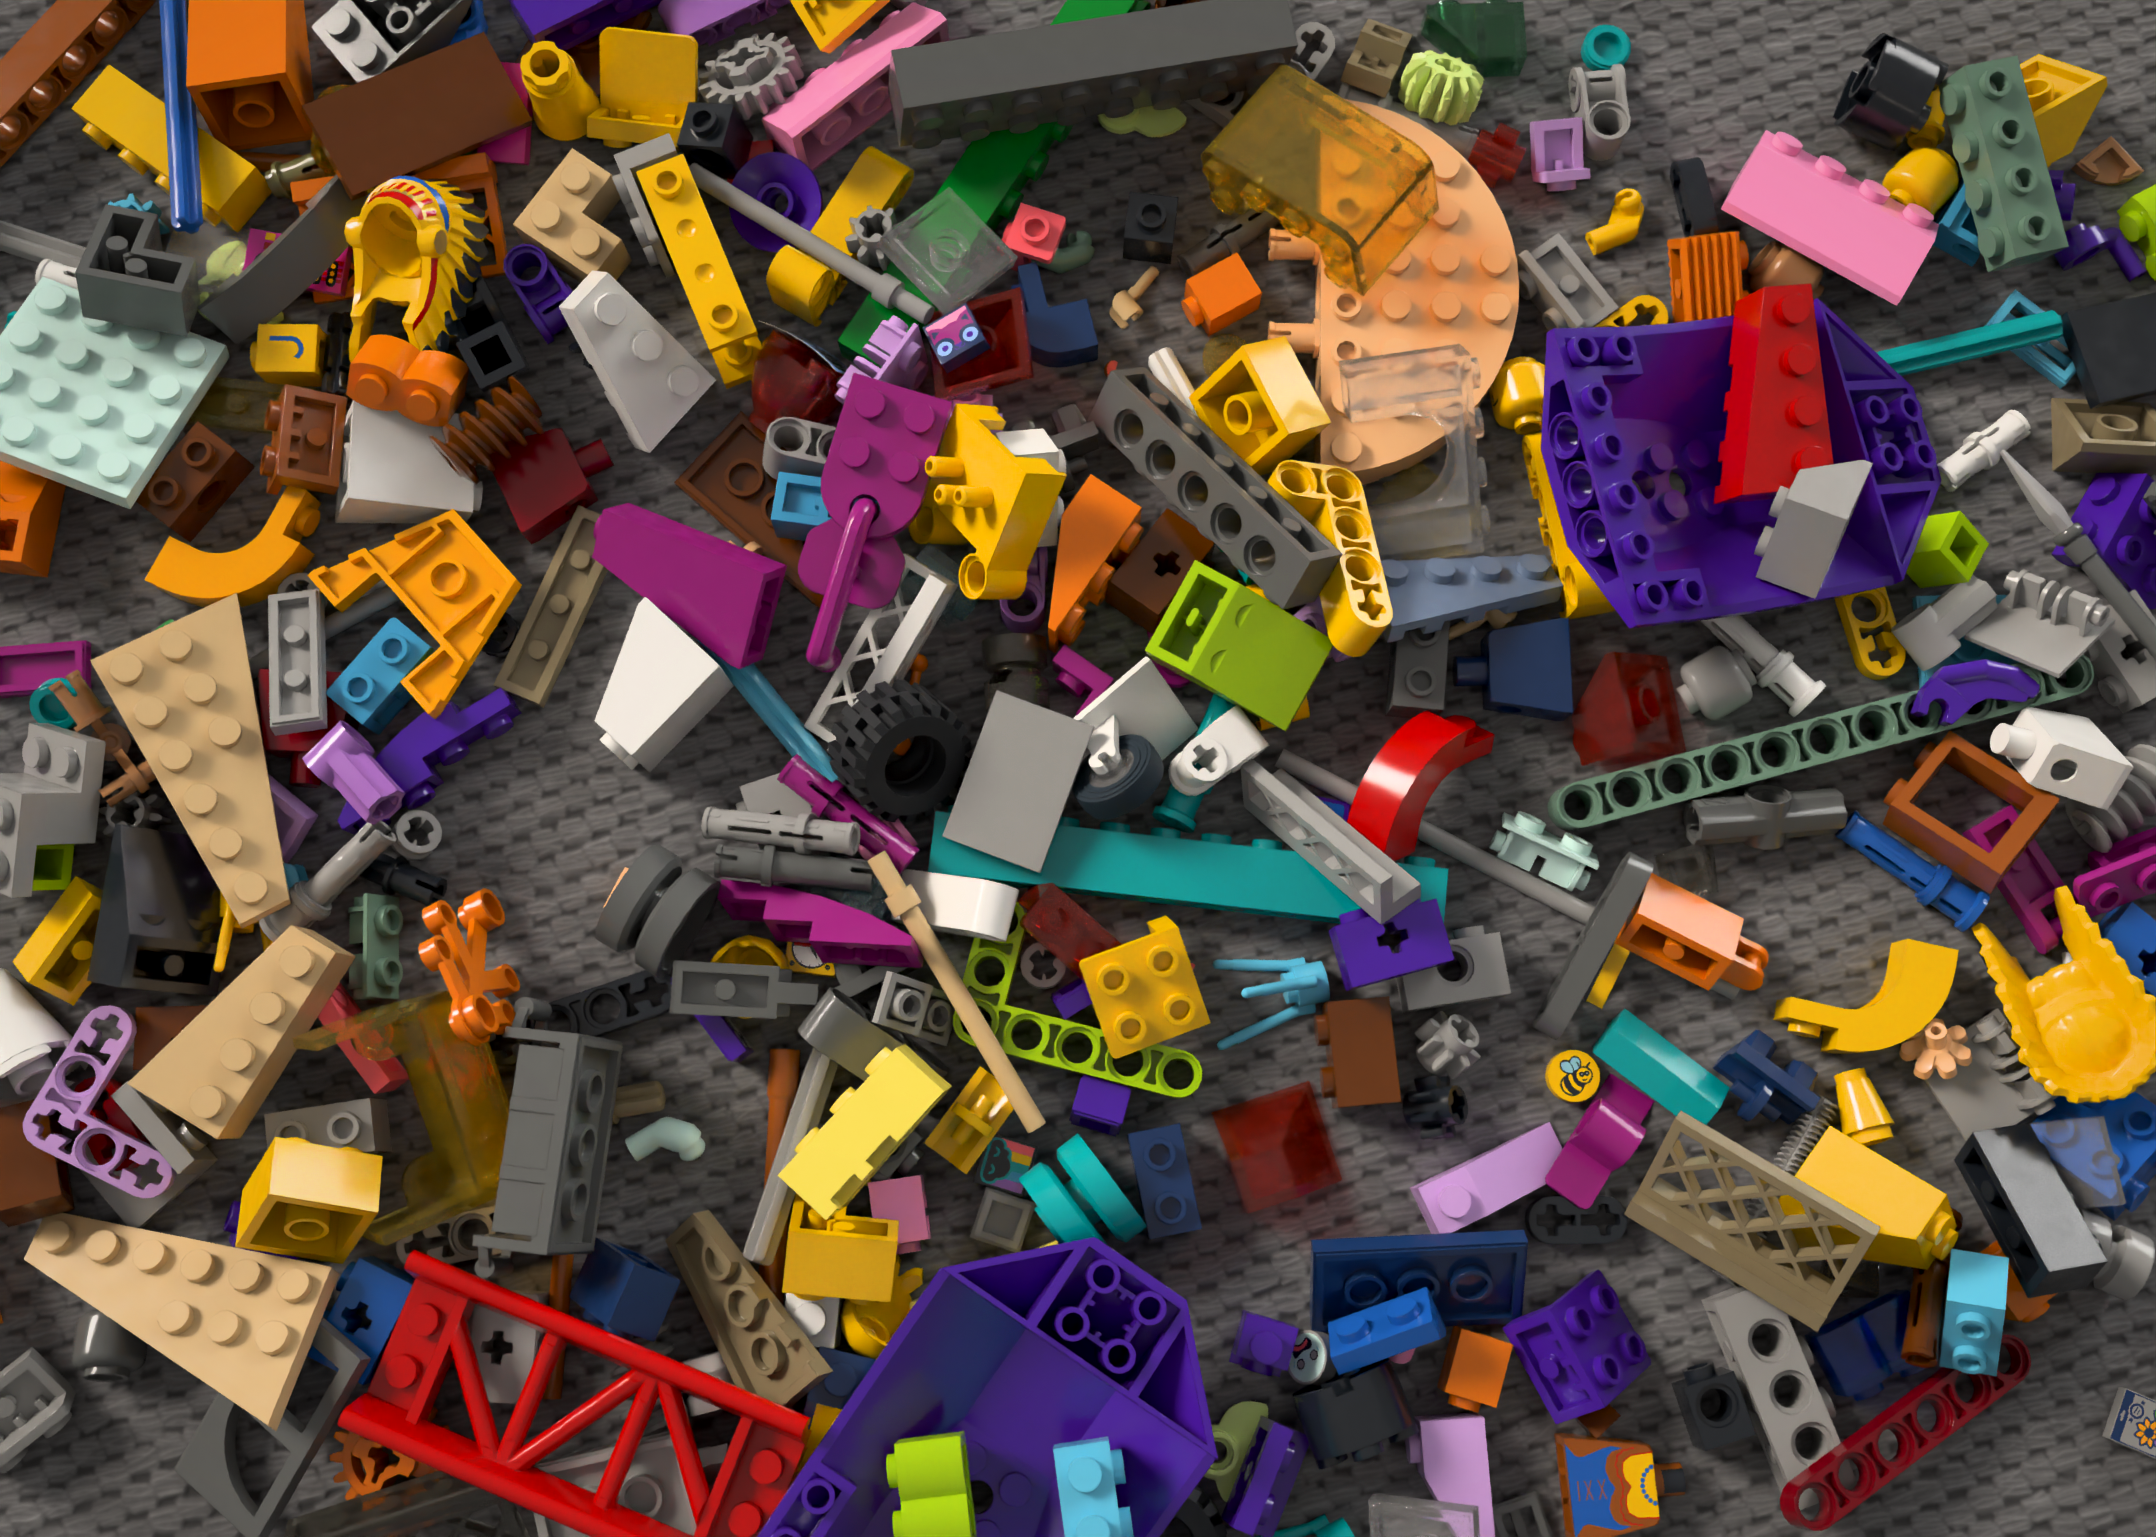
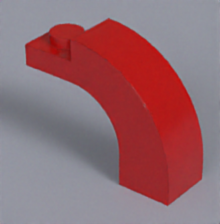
[1347,710,1495,862]

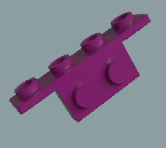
[2073,827,2156,917]

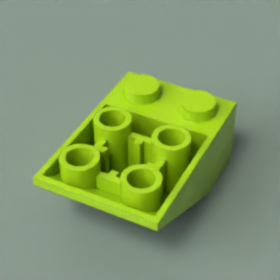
[1145,560,1334,732]

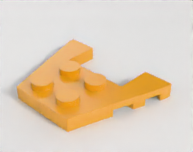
[307,509,522,719]

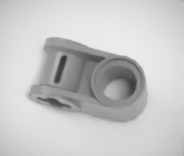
[1568,64,1631,161]

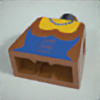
[1554,1433,1686,1537]

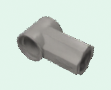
[1891,575,1998,671]

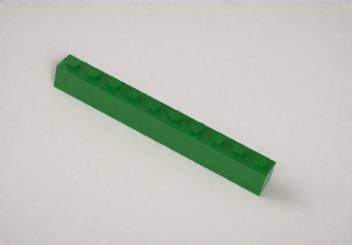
[837,0,1151,369]

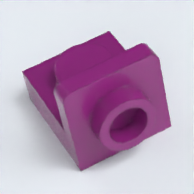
[1052,644,1114,716]

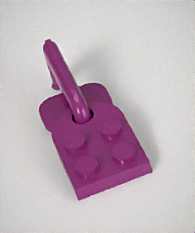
[798,373,953,672]

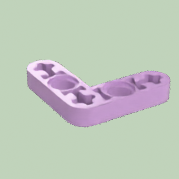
[23,1005,176,1198]

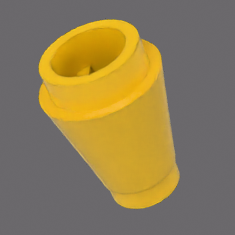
[1834,1068,1895,1147]

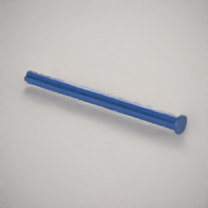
[159,0,203,234]

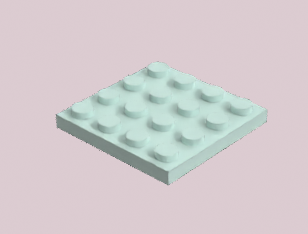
[0,276,230,509]

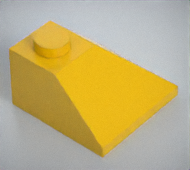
[2020,54,2108,167]

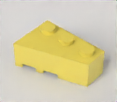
[777,1044,952,1220]

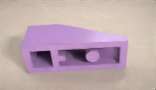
[1410,1122,1563,1234]
[1405,1412,1495,1537]

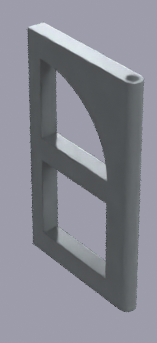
[175,1317,371,1537]

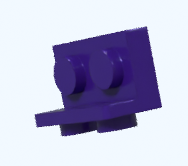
[1221,1415,1309,1537]

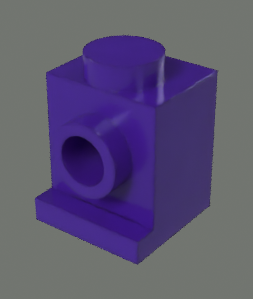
[1229,1310,1299,1377]

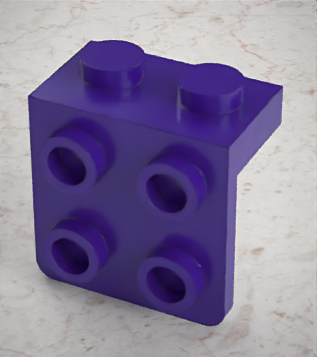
[2051,473,2156,609]

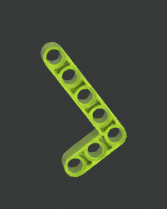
[953,902,1202,1099]

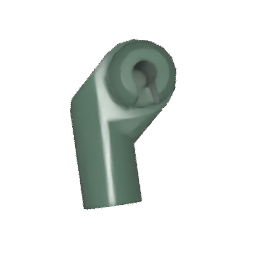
[1031,231,1095,274]

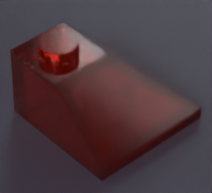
[928,287,1034,401]
[1572,652,1686,766]
[1211,1081,1342,1214]

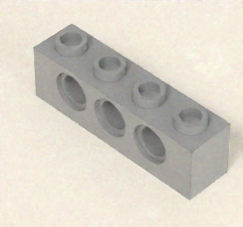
[1701,1285,1857,1510]

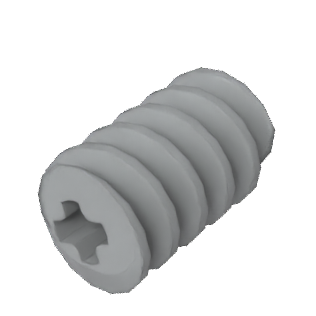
[2065,744,2156,853]

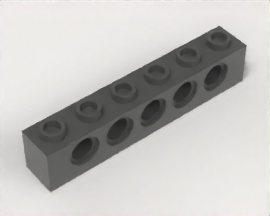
[1088,367,1342,609]

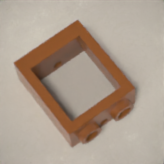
[1883,731,2060,894]

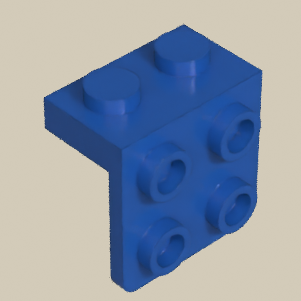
[2031,1092,2156,1221]

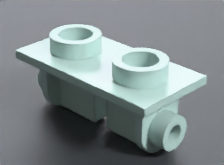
[1489,811,1599,891]

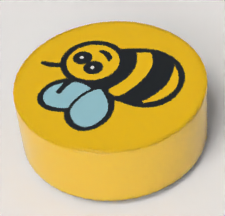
[1545,1050,1600,1102]

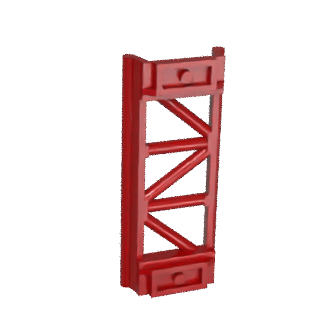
[337,1250,812,1537]

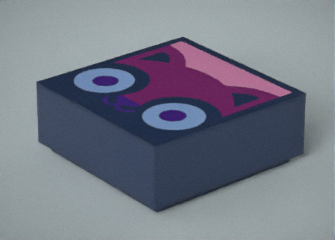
[923,303,991,374]

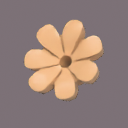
[1899,1018,1973,1079]

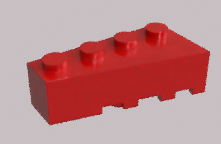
[1713,283,1833,505]

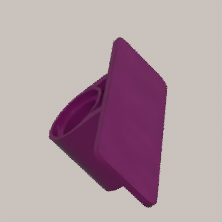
[1545,1073,1654,1210]

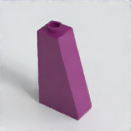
[592,503,787,669]

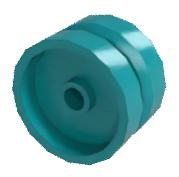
[1018,1133,1147,1245]

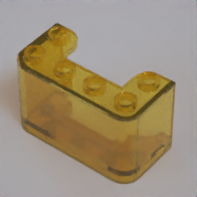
[1201,64,1439,296]

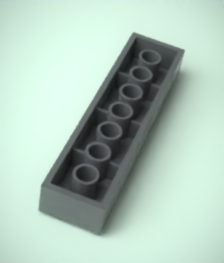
[888,0,1298,149]

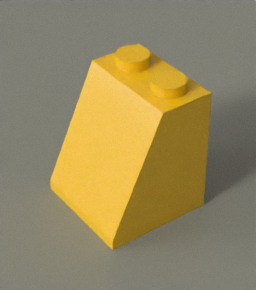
[1778,1126,1958,1270]

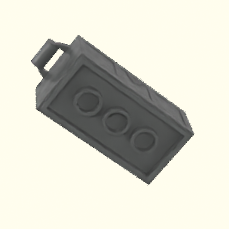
[472,997,623,1279]

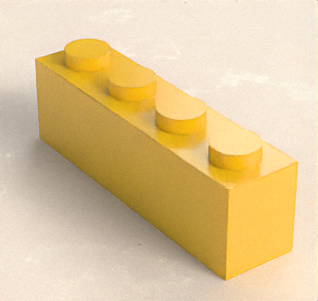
[71,65,272,233]

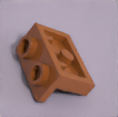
[260,384,347,495]

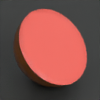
[1104,360,1118,378]

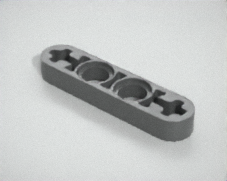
[1532,851,1654,1040]

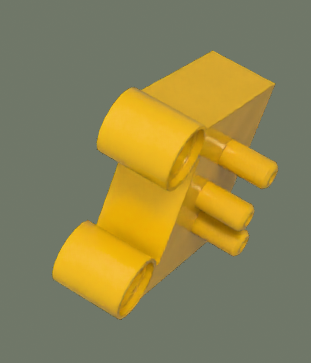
[908,403,1067,600]

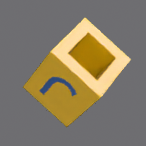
[250,324,327,387]

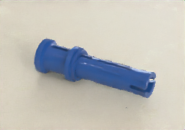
[1835,810,1990,932]

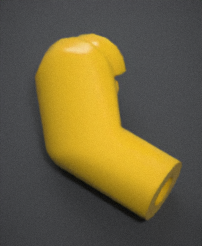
[1585,189,1644,255]

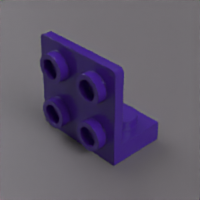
[1502,1270,1651,1424]

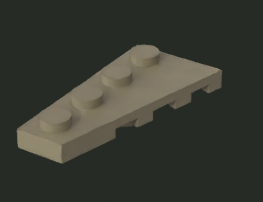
[665,1210,833,1408]

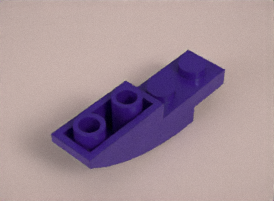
[337,688,522,835]

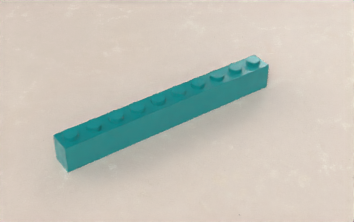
[928,805,1449,929]

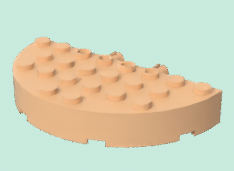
[1268,97,1519,485]

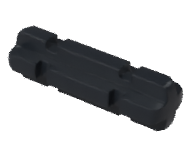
[321,312,354,401]

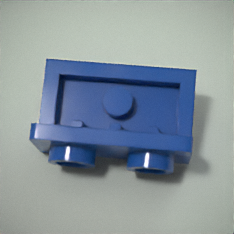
[1328,1287,1446,1375]

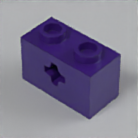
[1329,898,1455,991]

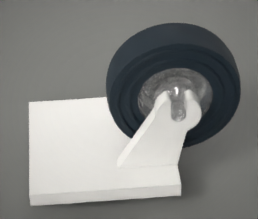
[1072,656,1198,819]

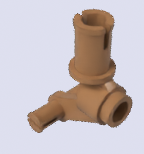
[48,669,157,808]

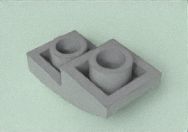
[872,971,955,1046]

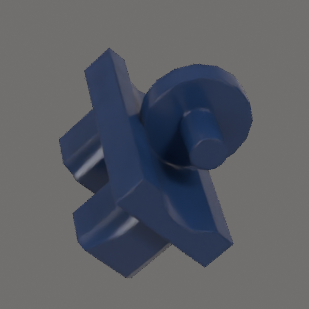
[1713,1030,1820,1125]

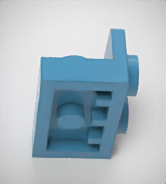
[326,617,436,735]

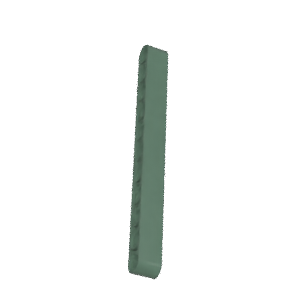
[1547,654,2094,831]

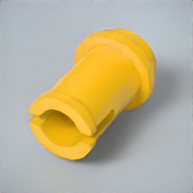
[1906,88,1945,149]

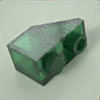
[1420,0,1527,77]

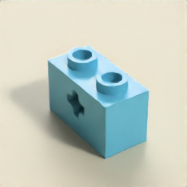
[1939,1249,2009,1376]

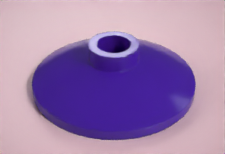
[729,152,823,253]

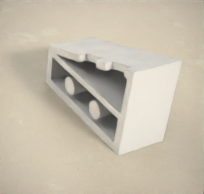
[559,270,716,453]

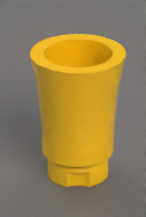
[520,41,600,141]

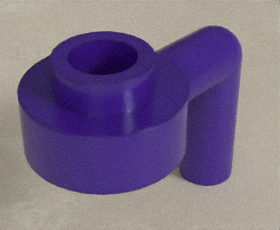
[2053,223,2148,282]

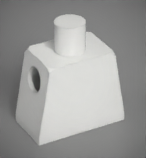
[1990,707,2134,810]

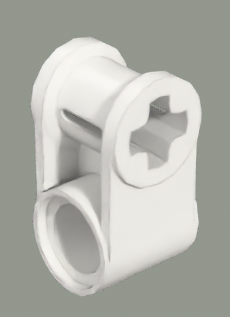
[1168,705,1269,796]

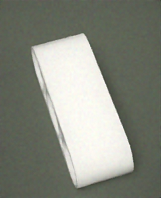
[890,869,1019,942]

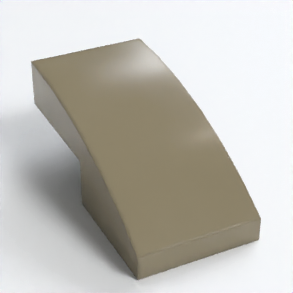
[1340,18,1413,98]

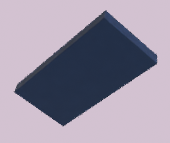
[1310,1230,1528,1332]

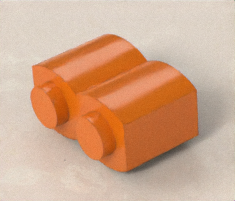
[346,334,469,427]

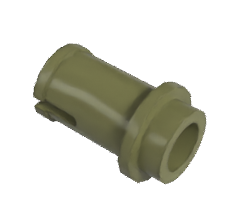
[265,148,334,200]

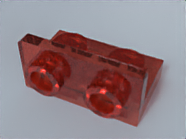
[1018,882,1122,982]

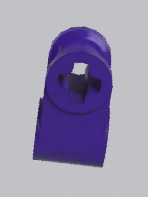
[503,244,572,345]

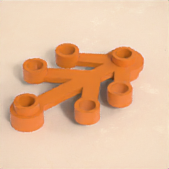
[418,888,520,1046]

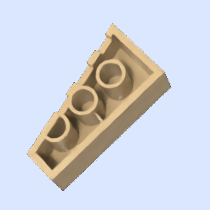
[127,925,356,1139]

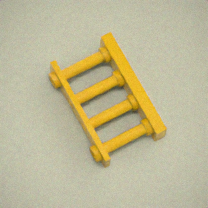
[636,154,772,389]

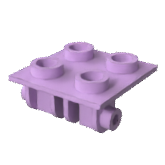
[834,315,928,404]

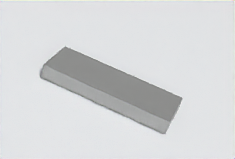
[268,588,328,736]

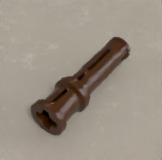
[1901,1208,1963,1368]

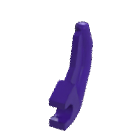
[1910,659,2040,727]

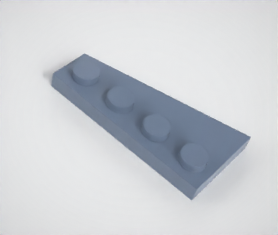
[1381,554,1563,643]

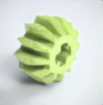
[1398,50,1484,126]

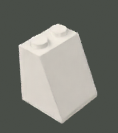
[335,400,483,523]
[594,597,734,772]

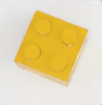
[1188,336,1331,475]
[235,1137,383,1264]

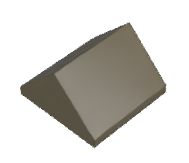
[2051,398,2156,477]

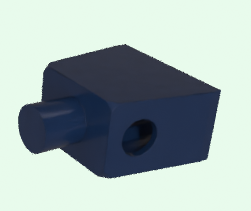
[1452,618,1573,721]

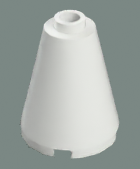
[0,968,89,1108]

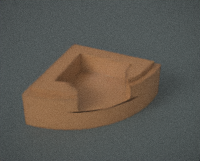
[2071,136,2144,186]

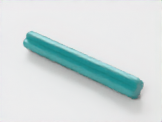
[1876,310,2063,376]

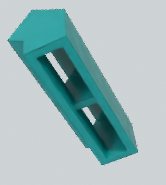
[1592,1008,1730,1125]

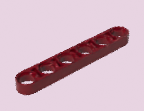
[1780,1335,2031,1531]

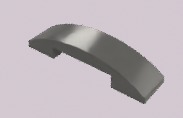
[197,174,367,344]

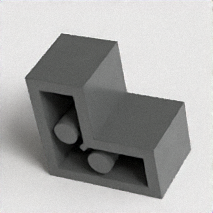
[75,204,201,337]

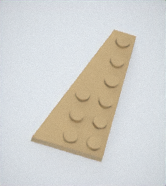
[90,593,291,929]
[24,1213,339,1431]

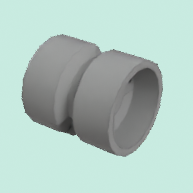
[2077,1207,2155,1300]

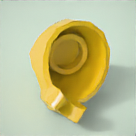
[840,1254,923,1360]

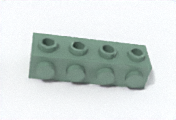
[1938,56,2069,272]

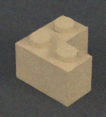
[513,148,632,283]

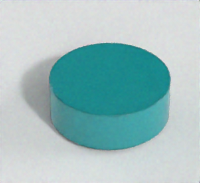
[1581,25,1631,71]
[29,678,77,730]

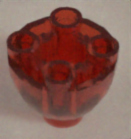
[748,329,844,433]

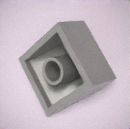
[1754,460,1873,599]

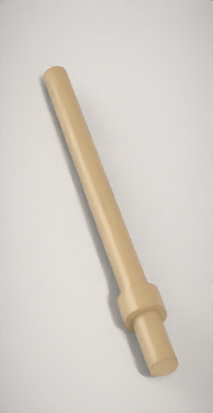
[867,851,1046,1133]

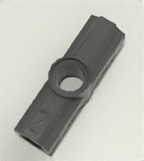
[1683,784,1848,850]

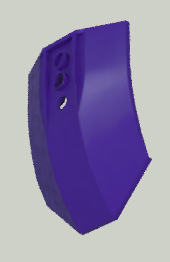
[1541,298,1942,629]
[757,1237,1218,1537]

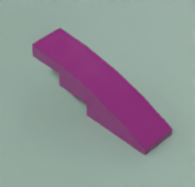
[717,879,924,968]

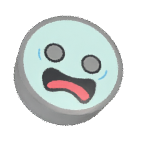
[1288,1330,1337,1386]

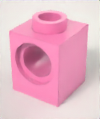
[868,1175,931,1254]

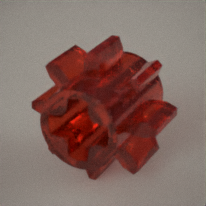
[1467,123,1527,189]

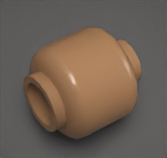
[1748,241,1824,300]

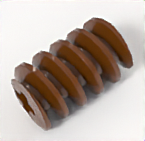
[429,376,544,485]

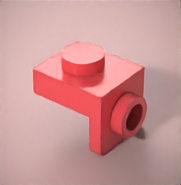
[1001,203,1066,271]

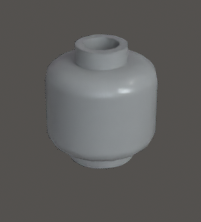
[1676,646,1757,721]

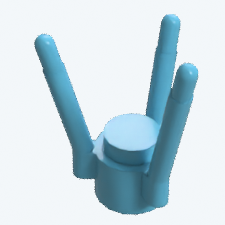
[1213,957,1330,1050]

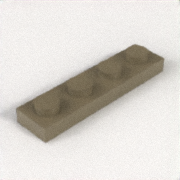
[493,505,608,708]

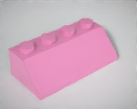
[762,2,949,171]
[1721,130,1939,306]

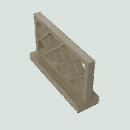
[1624,1110,1881,1332]

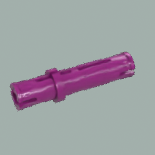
[777,754,919,875]

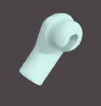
[625,1117,705,1161]

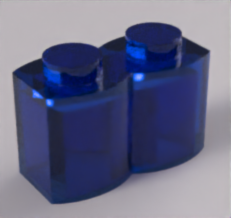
[1805,1289,1940,1401]

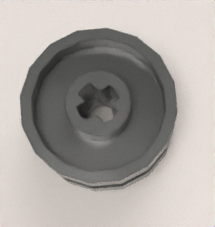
[595,843,721,979]

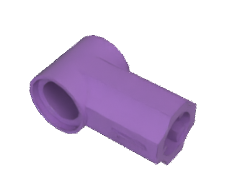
[302,720,405,825]

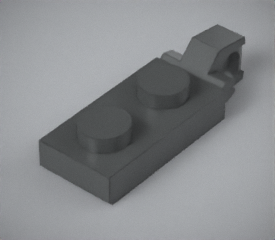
[670,960,819,1019]

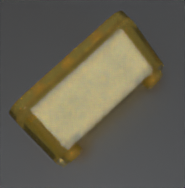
[292,990,510,1246]

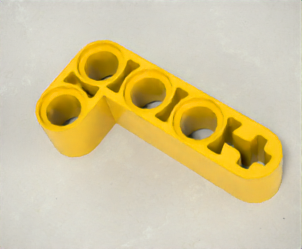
[766,146,914,327]
[1522,432,1615,620]
[1267,460,1393,657]

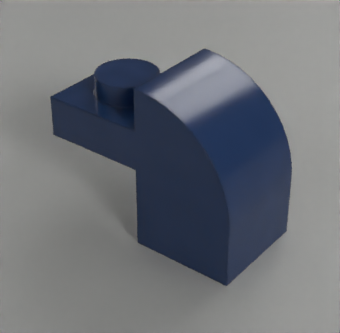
[1010,262,1098,368]

